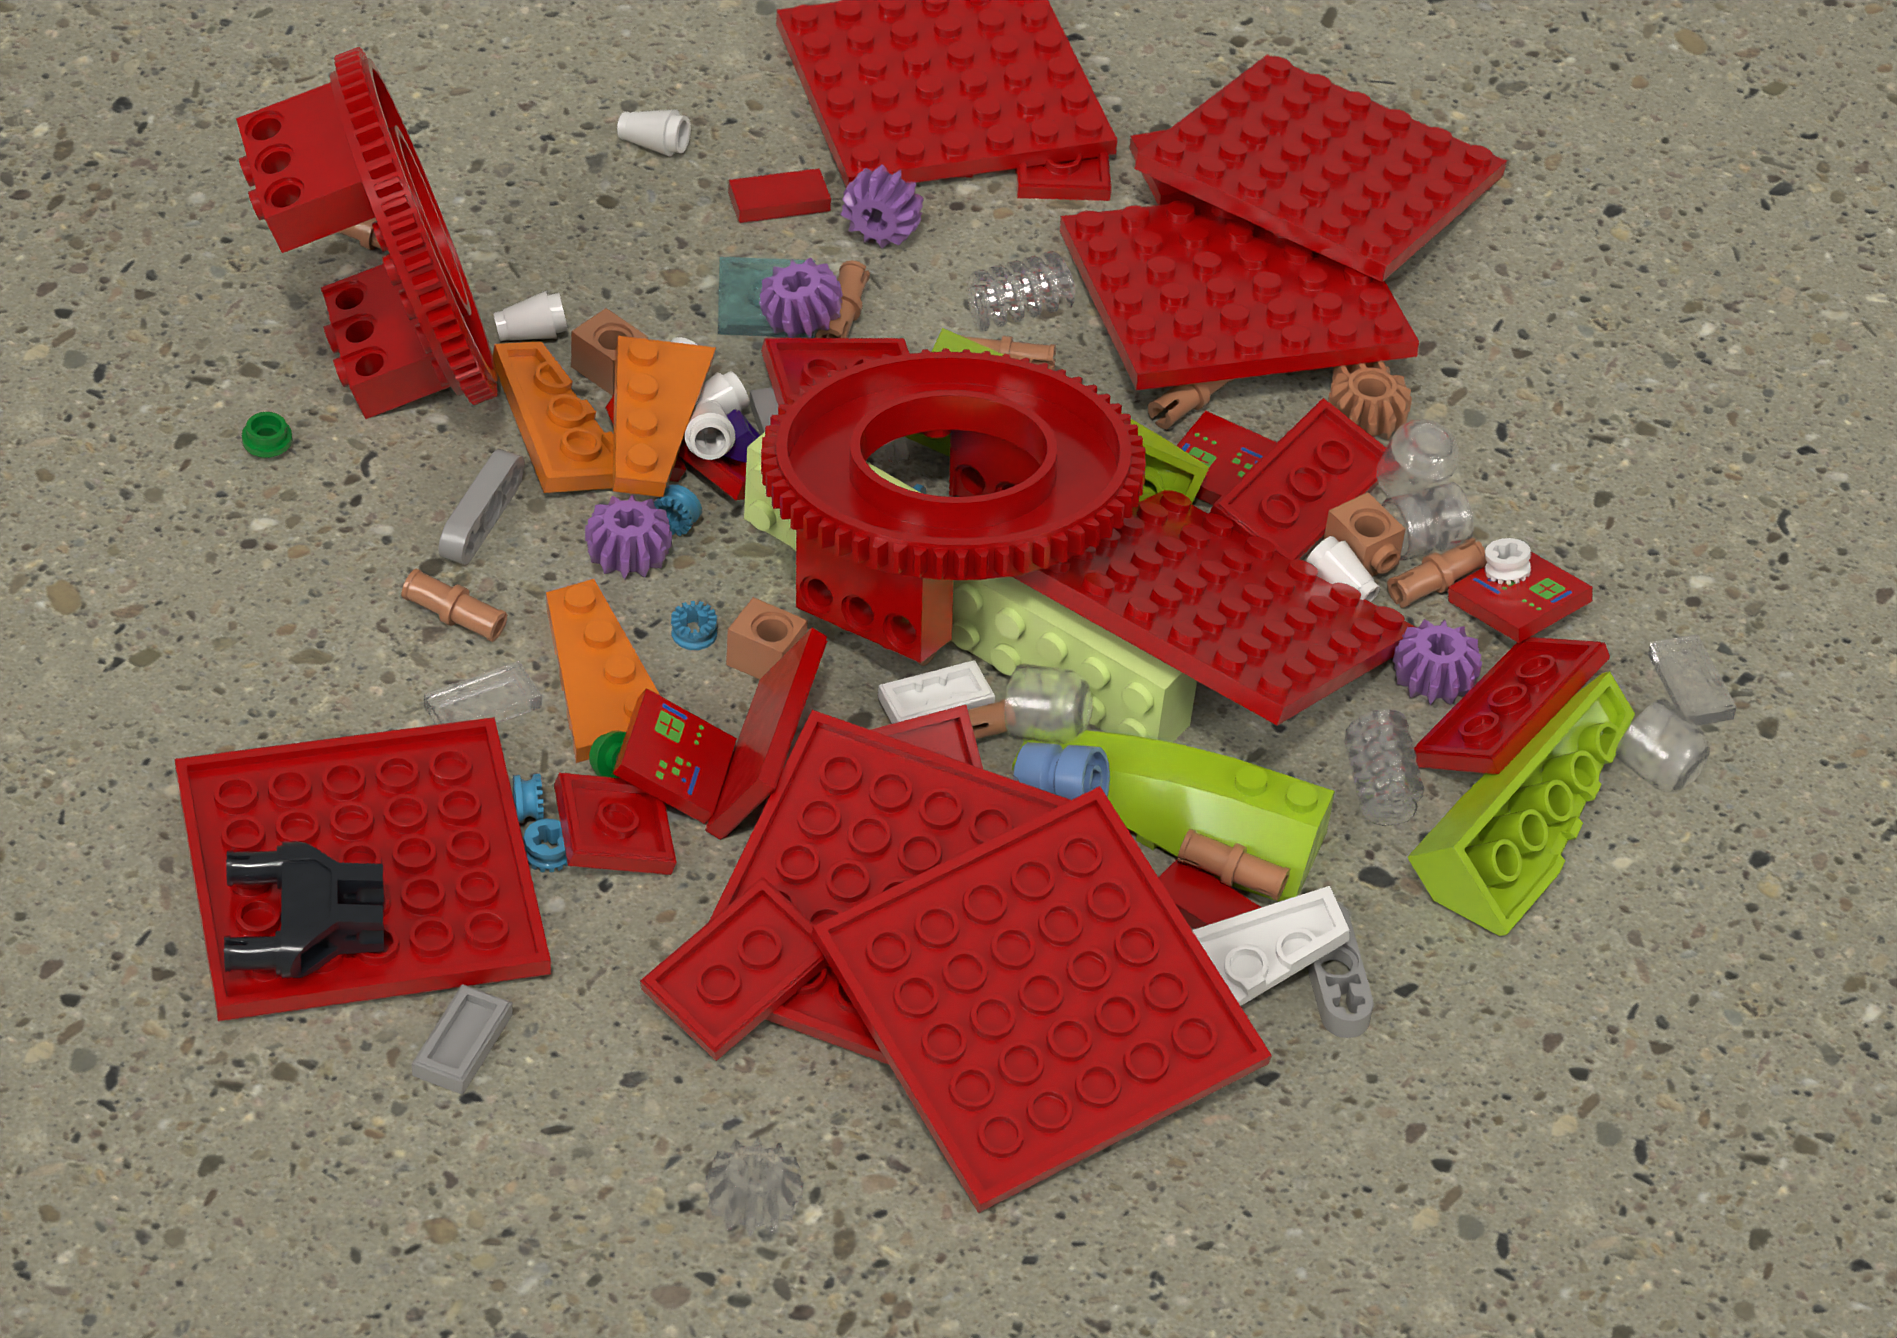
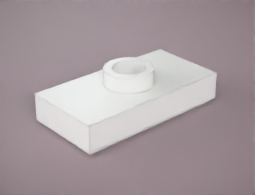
[878,660,995,724]

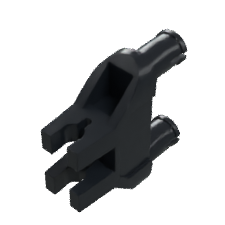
[224,841,384,978]

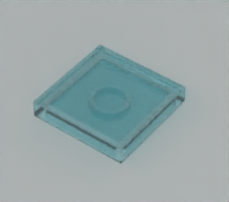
[718,257,815,338]

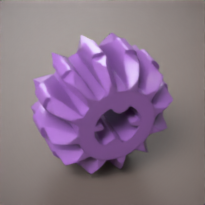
[841,164,924,249]
[759,258,843,338]
[585,494,672,579]
[1393,619,1482,705]

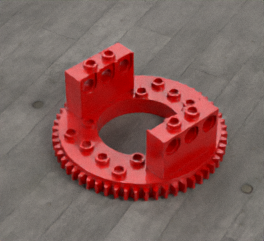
[236,47,498,419]
[761,348,1146,663]

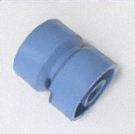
[1013,742,1110,800]

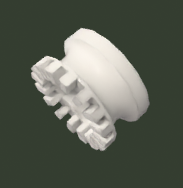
[1485,538,1531,585]

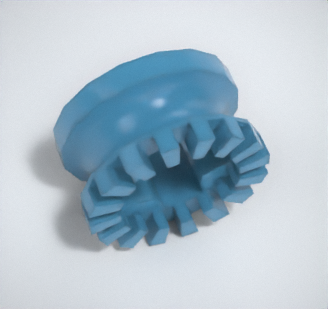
[654,484,702,536]
[671,601,717,650]
[513,774,544,823]
[524,818,568,873]

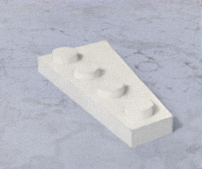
[1192,886,1349,1006]

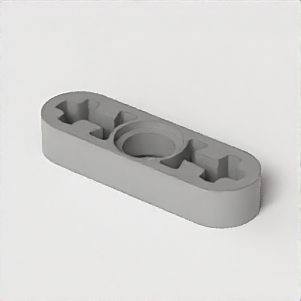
[439,449,525,565]
[1307,902,1374,1038]

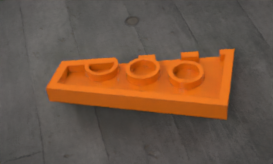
[613,336,716,497]
[492,341,614,493]
[546,579,660,763]

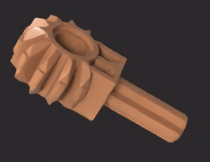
[1328,361,1412,440]

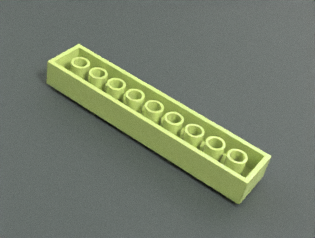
[744,432,1197,743]

